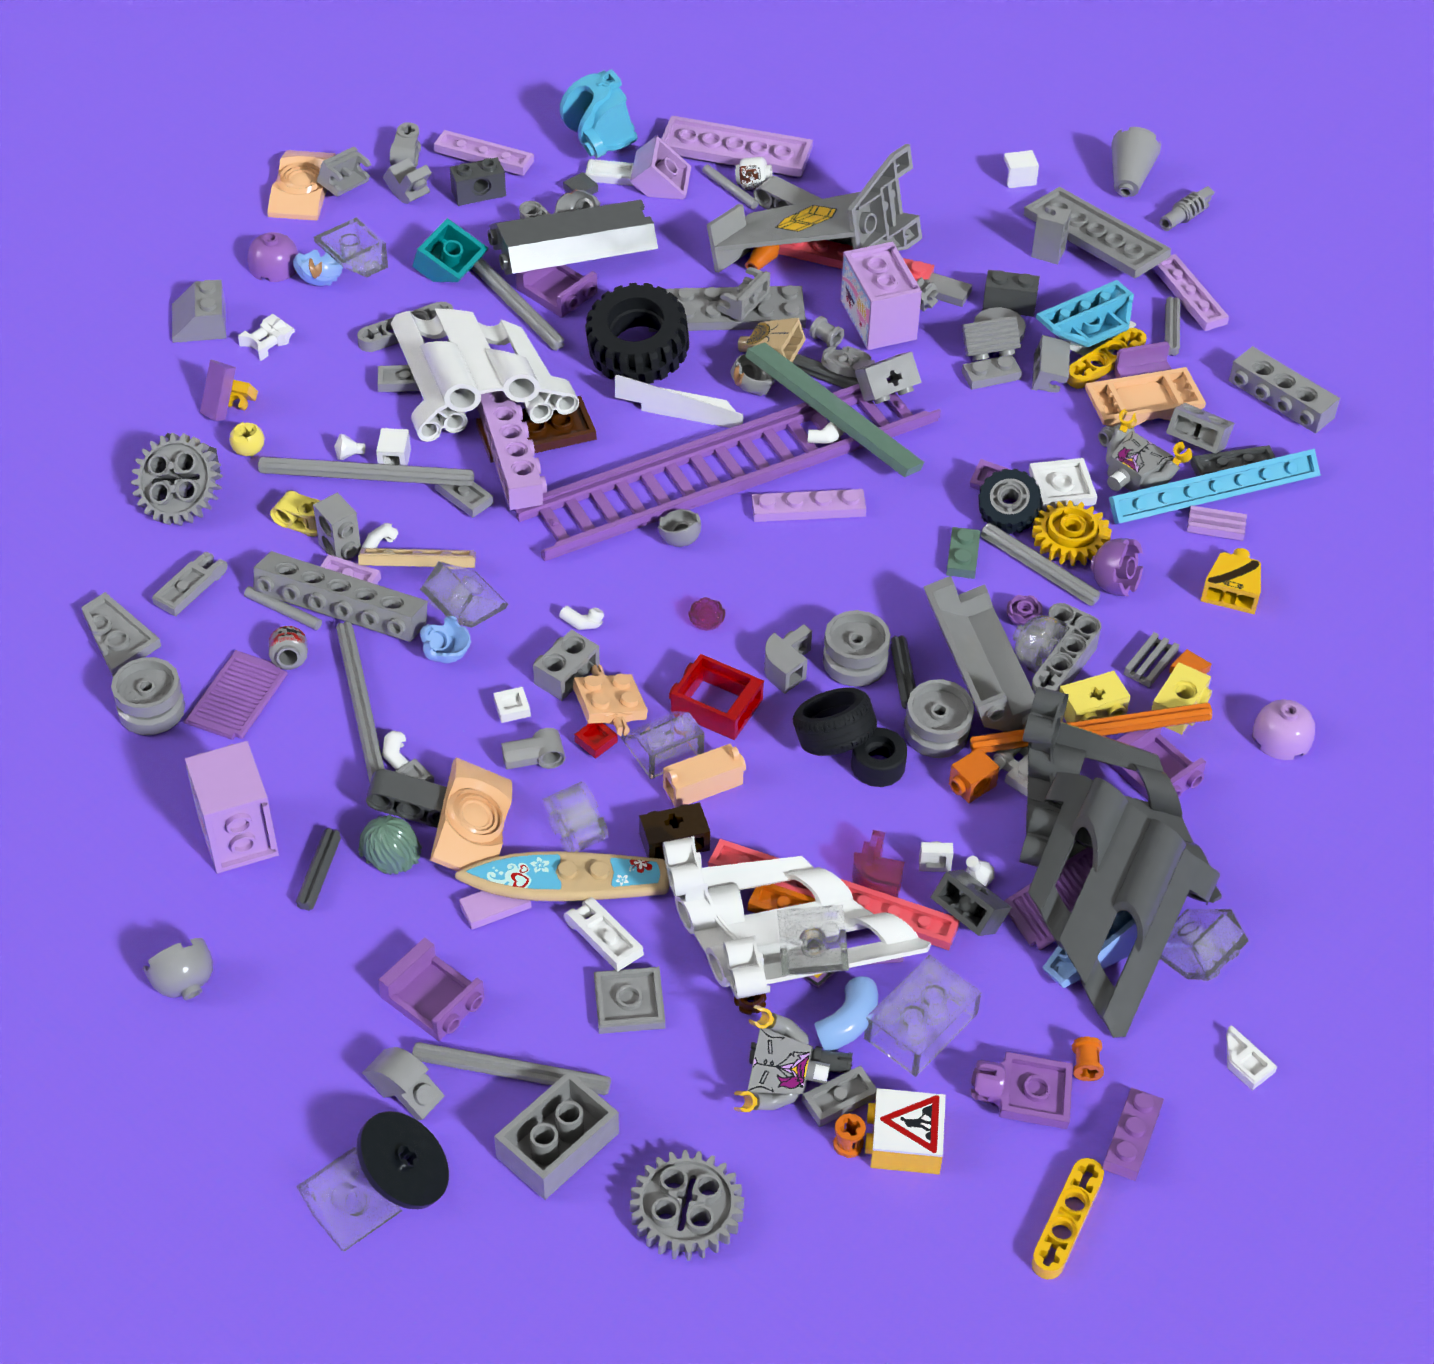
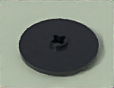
[357,1111,449,1209]

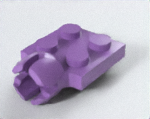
[971,1052,1073,1129]

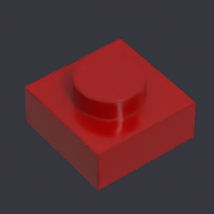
[574,723,618,759]

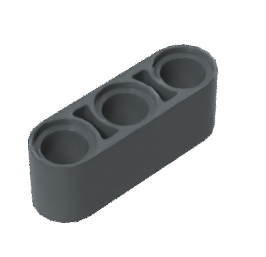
[366,769,447,828]

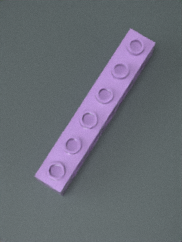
[477,391,547,510]

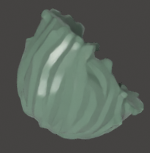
[358,815,422,875]

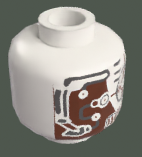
[735,157,773,190]

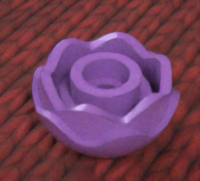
[1007,595,1043,627]

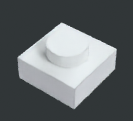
[493,687,531,723]
[919,841,954,872]

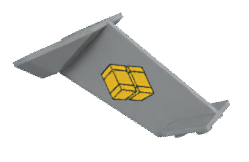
[707,144,922,273]

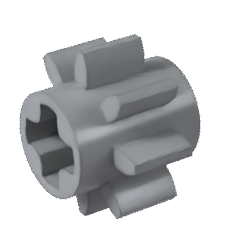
[917,277,939,312]

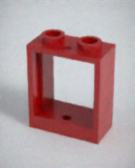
[669,654,764,740]

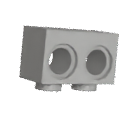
[1166,403,1235,454]
[313,492,361,560]
[533,629,600,701]

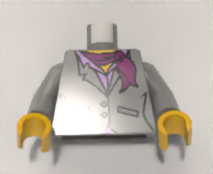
[1106,409,1192,492]
[734,1005,830,1112]

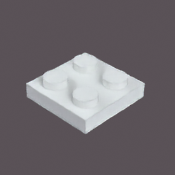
[1029,458,1097,510]

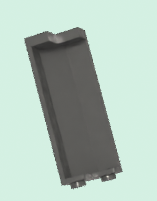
[488,199,658,275]

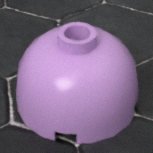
[1252,699,1315,760]

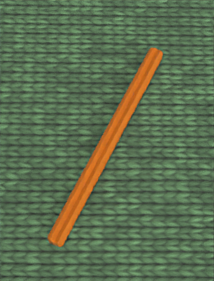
[970,702,1212,753]

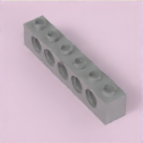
[253,551,428,642]

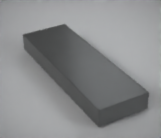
[1190,445,1276,476]

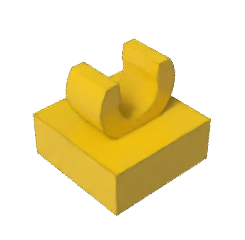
[228,380,258,411]

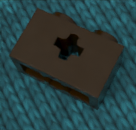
[639,802,710,860]

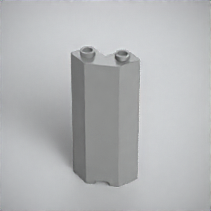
[924,576,1035,732]

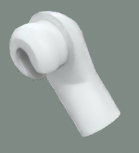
[808,421,844,444]

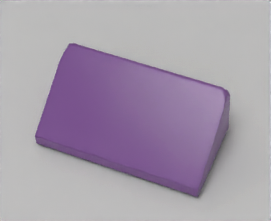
[200,360,236,421]

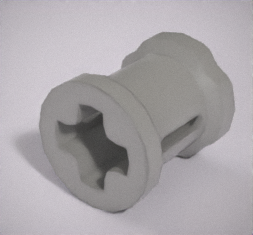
[809,316,844,347]

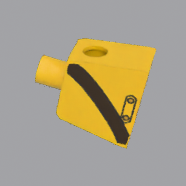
[1201,548,1261,615]

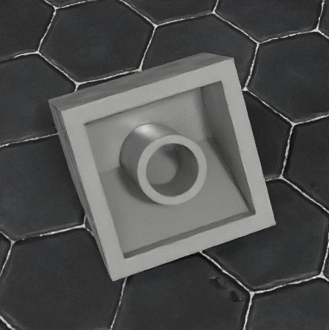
[172,280,226,343]

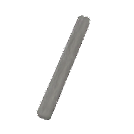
[981,523,1100,606]

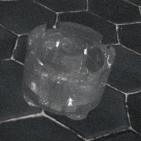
[542,782,609,852]

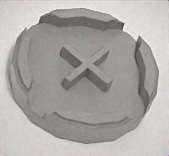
[821,346,875,378]

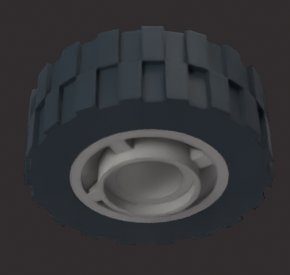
[979,468,1041,534]

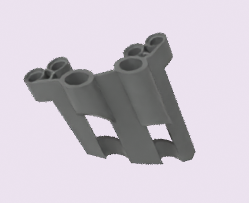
[1019,687,1222,903]
[1028,772,1220,1038]

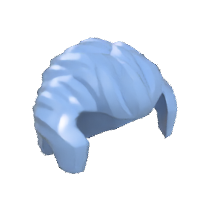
[420,616,471,663]

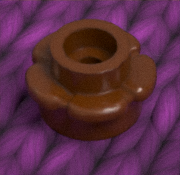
[734,994,767,1015]

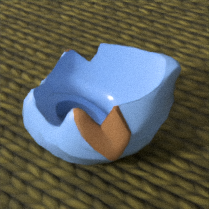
[293,249,345,286]

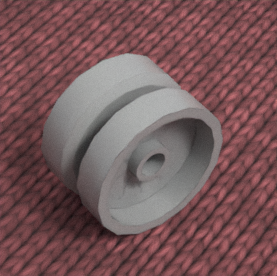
[823,610,891,687]
[111,657,185,735]
[904,679,974,758]

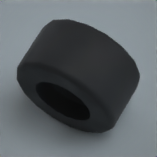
[851,727,907,787]

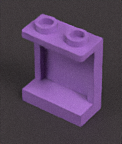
[516,265,597,318]
[1108,728,1206,800]
[378,937,484,1041]

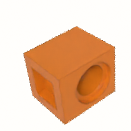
[949,748,1000,803]

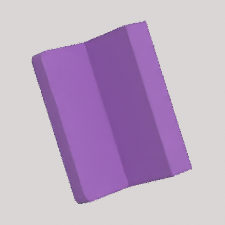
[1114,341,1171,378]

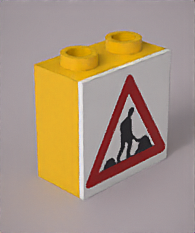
[865,1088,946,1175]

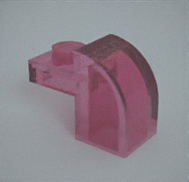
[852,830,905,898]

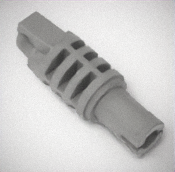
[1159,186,1215,231]

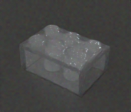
[864,954,982,1077]

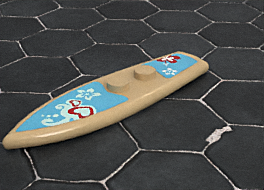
[455,851,670,901]

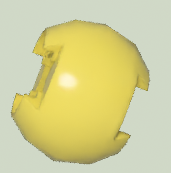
[229,422,265,456]

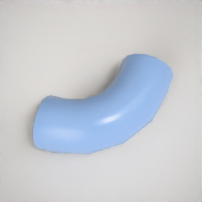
[815,976,878,1051]

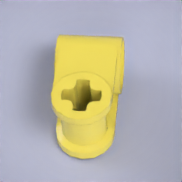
[270,490,320,537]

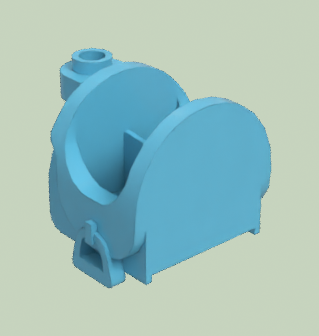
[559,69,638,158]

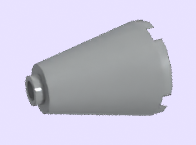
[1112,127,1161,197]

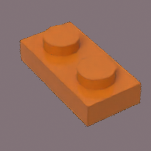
[747,884,815,913]

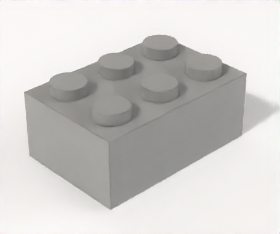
[494,1070,619,1200]

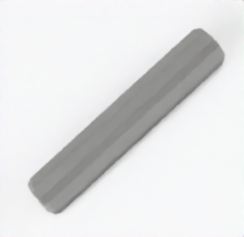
[1165,296,1180,356]

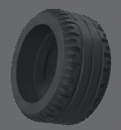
[793,688,877,756]

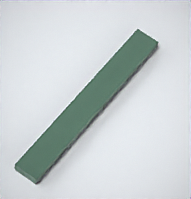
[745,342,924,477]

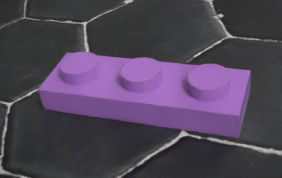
[1102,1087,1164,1181]

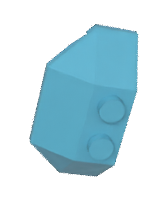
[1036,280,1134,347]

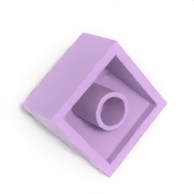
[630,136,691,200]

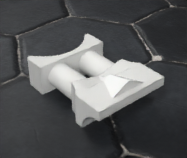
[238,314,295,361]

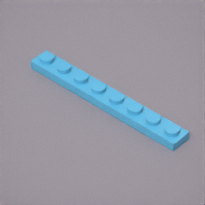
[1109,449,1321,524]

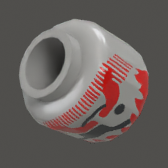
[269,626,308,670]

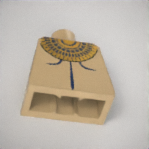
[738,318,806,362]

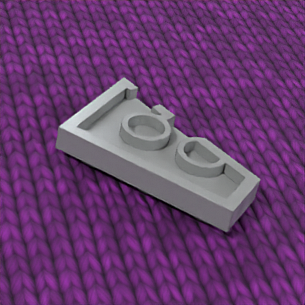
[81,592,161,677]

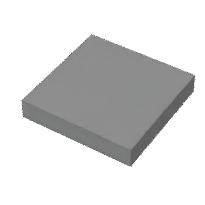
[594,967,665,1034]

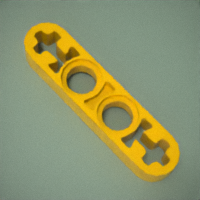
[1067,328,1147,389]
[1031,1158,1104,1280]

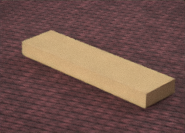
[358,548,476,568]

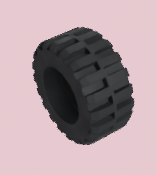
[585,283,689,384]

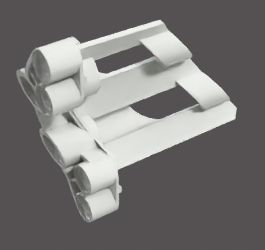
[391,308,579,442]
[663,836,931,999]

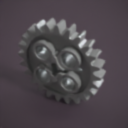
[131,433,223,526]
[630,1150,744,1261]

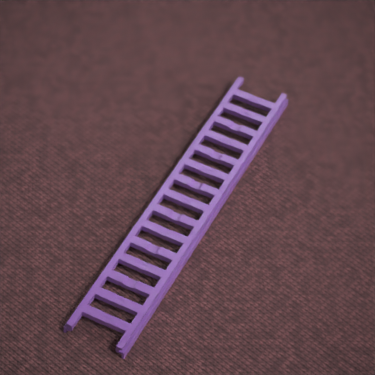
[515,377,941,562]

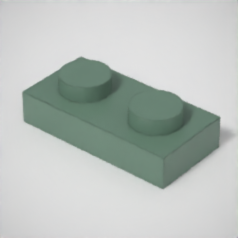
[946,527,981,579]

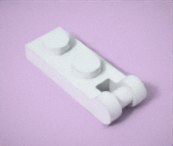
[564,897,644,972]

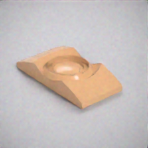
[267,150,336,221]
[1085,367,1206,427]
[430,757,512,871]

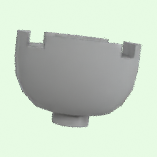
[143,938,213,1000]

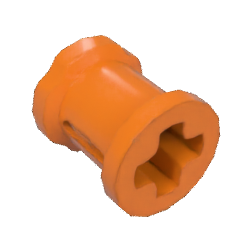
[1072,1036,1104,1081]
[833,1113,866,1158]

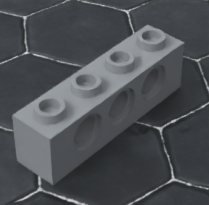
[1229,346,1340,434]

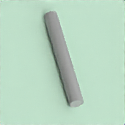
[702,164,759,209]
[244,586,322,630]

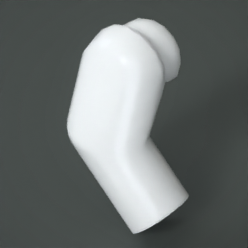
[360,523,398,550]
[559,606,604,630]
[382,731,409,770]

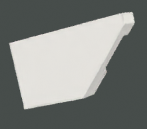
[1226,1025,1277,1091]

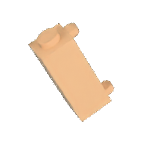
[663,744,746,808]

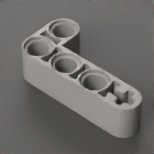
[1031,603,1101,694]

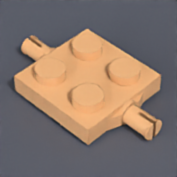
[573,664,648,736]

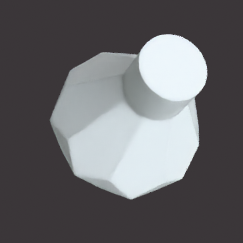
[334,434,365,460]
[966,856,994,887]

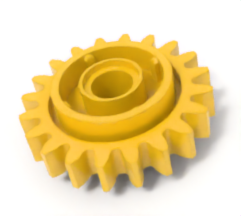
[1032,500,1112,566]

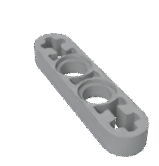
[357,302,453,352]

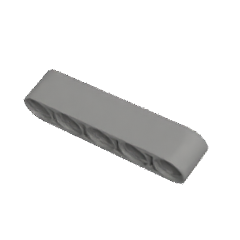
[754,176,853,246]

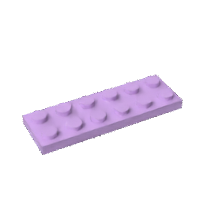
[661,115,813,177]

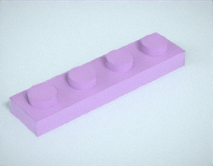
[434,130,534,176]
[1152,254,1229,331]
[752,489,866,522]

